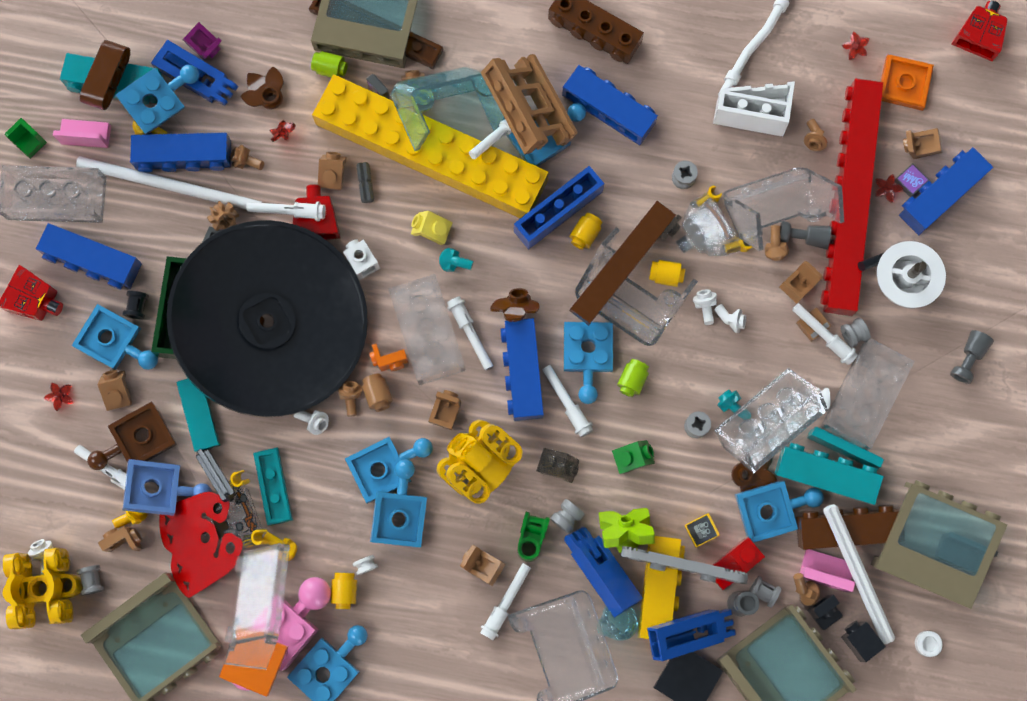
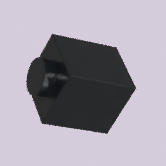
[841,620,886,662]

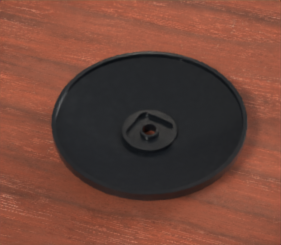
[167,220,368,417]

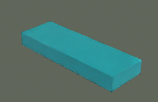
[176,378,220,453]
[807,427,884,469]
[253,447,293,526]

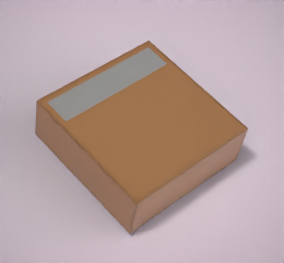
[796,307,831,342]

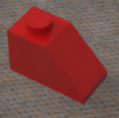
[713,537,765,590]

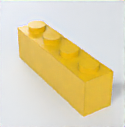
[637,536,685,639]

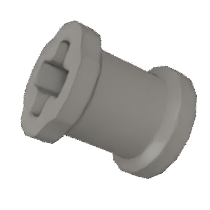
[77,565,105,596]
[749,575,782,608]

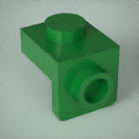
[612,440,655,474]

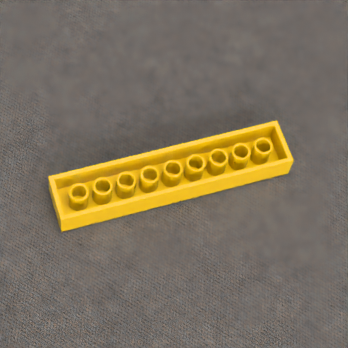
[312,74,549,218]

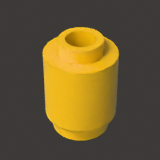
[569,212,603,250]
[649,260,685,287]
[331,573,357,609]

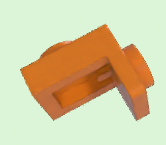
[369,344,409,372]

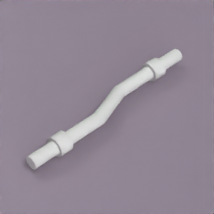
[718,0,790,96]

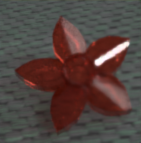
[842,31,870,60]
[269,120,296,142]
[875,174,903,203]
[43,383,74,411]

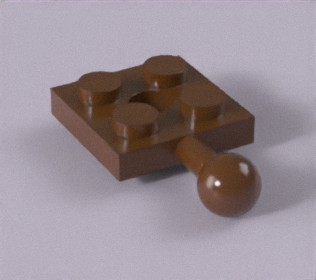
[87,401,177,470]

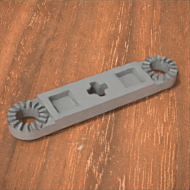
[621,546,748,584]

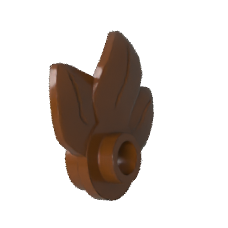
[241,67,284,109]
[490,288,540,322]
[731,454,778,492]

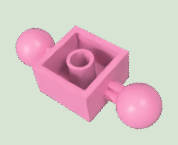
[233,577,331,691]

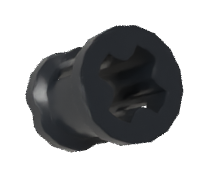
[122,290,149,320]

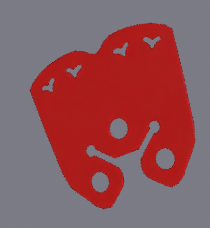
[159,492,243,598]

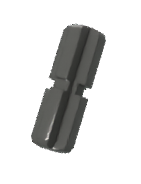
[357,162,374,203]

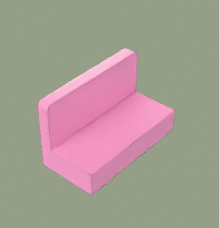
[53,119,111,148]
[800,549,855,592]

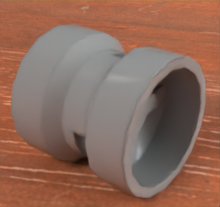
[550,499,585,534]

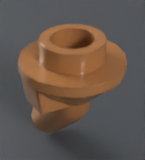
[804,119,828,151]
[230,145,264,170]
[765,225,789,261]
[338,381,362,417]
[793,573,820,606]

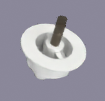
[877,241,946,308]

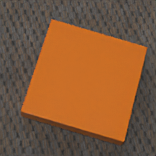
[881,54,934,111]
[219,627,289,697]

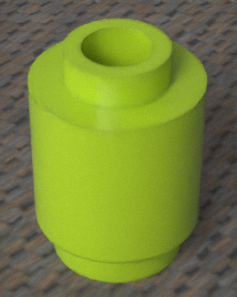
[311,51,348,78]
[617,359,649,397]

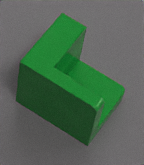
[4,118,47,159]

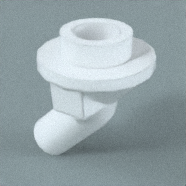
[693,289,717,325]
[714,304,746,333]
[294,410,329,435]
[28,539,53,575]

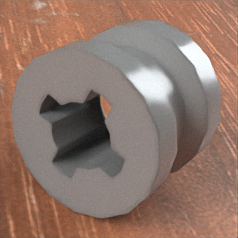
[672,161,698,189]
[841,318,871,348]
[684,411,711,438]

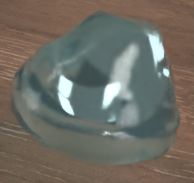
[596,606,638,641]

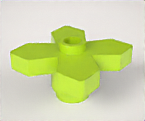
[599,508,655,553]

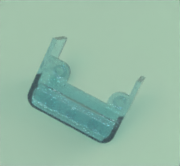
[391,67,505,151]

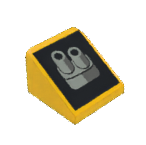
[684,513,720,547]

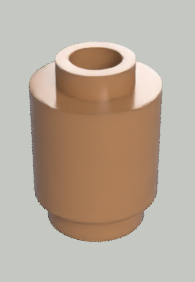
[362,373,393,412]

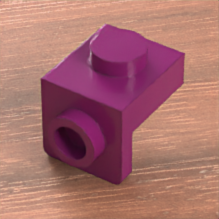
[182,22,222,60]

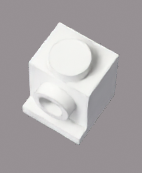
[343,239,380,280]

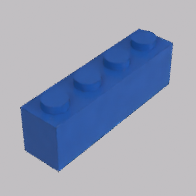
[562,65,658,146]
[130,133,231,173]
[899,147,993,236]
[514,166,605,250]
[36,223,142,290]
[500,318,544,421]

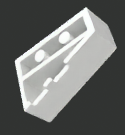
[713,81,795,137]

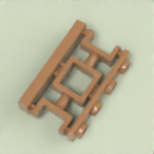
[480,54,578,154]

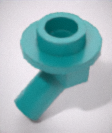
[439,248,474,272]
[717,389,750,420]

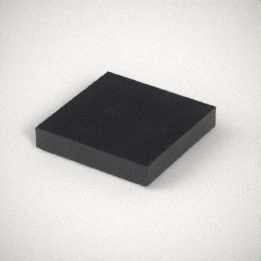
[653,652,723,701]

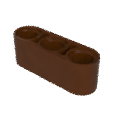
[80,40,131,110]

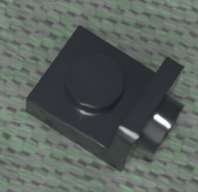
[807,595,843,630]

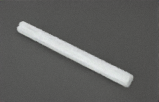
[823,504,895,644]

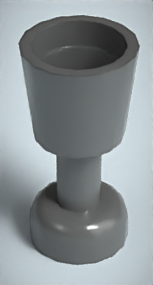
[780,221,831,249]
[950,330,994,384]
[727,591,759,617]

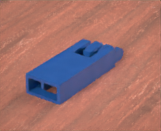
[151,40,238,106]
[564,527,643,618]
[647,609,736,661]

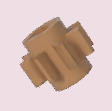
[207,201,239,231]

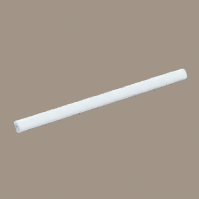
[76,156,262,213]

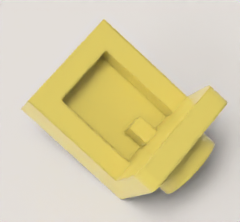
[411,211,453,245]

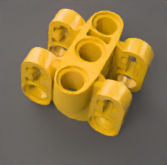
[436,420,523,504]
[2,548,83,629]

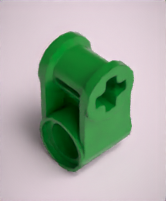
[517,511,550,562]

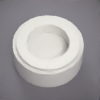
[915,631,943,657]

